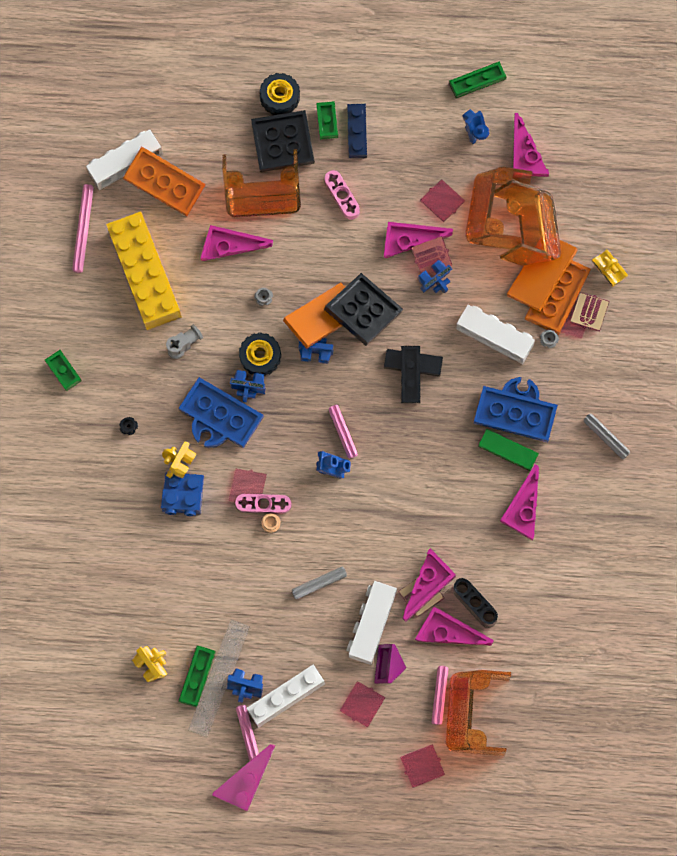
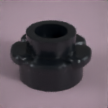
[119,417,138,435]

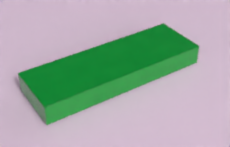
[449,61,507,99]
[478,429,539,471]
[178,645,216,708]

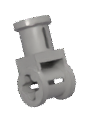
[166,324,203,359]

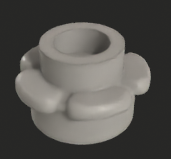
[254,288,273,306]
[540,330,559,348]

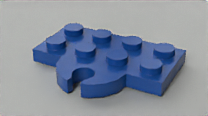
[179,377,264,448]
[474,377,558,443]

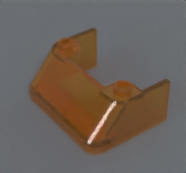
[222,149,301,217]
[465,167,532,251]
[492,179,561,266]
[446,670,511,756]

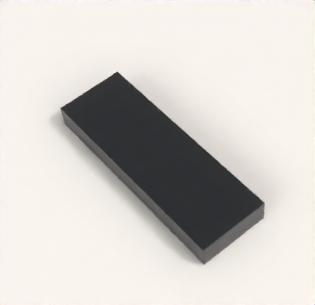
[401,346,421,403]
[384,349,443,377]

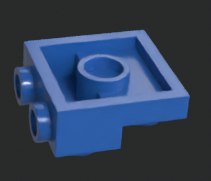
[161,472,204,516]

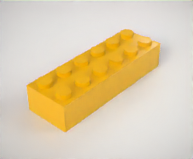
[106,211,182,330]

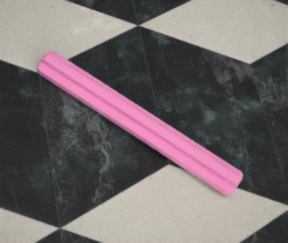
[72,184,94,273]

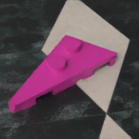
[513,113,549,177]
[384,222,453,258]
[201,225,274,261]
[500,464,539,541]
[402,548,456,622]
[415,607,494,646]
[212,744,276,811]

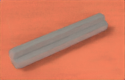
[584,414,630,459]
[292,567,347,599]

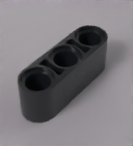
[453,578,498,628]

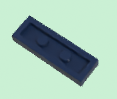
[347,103,367,158]

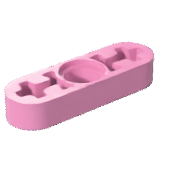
[325,170,360,220]
[235,494,291,514]

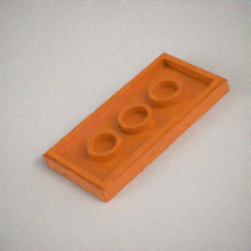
[123,146,206,217]
[507,233,578,312]
[525,260,591,335]
[283,282,345,349]

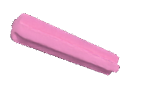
[329,405,357,459]
[432,666,448,725]
[236,705,259,761]

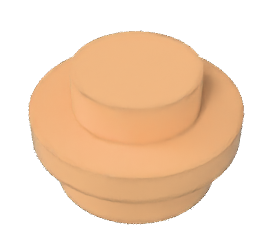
[261,513,281,533]

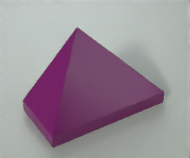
[374,644,407,684]

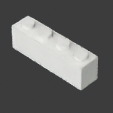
[86,130,163,190]
[456,305,535,364]
[346,581,397,665]
[247,664,325,728]

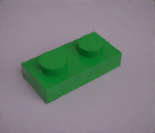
[316,101,338,140]
[45,350,82,391]

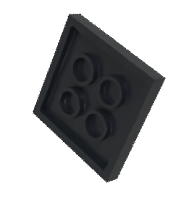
[251,110,315,172]
[324,273,403,346]

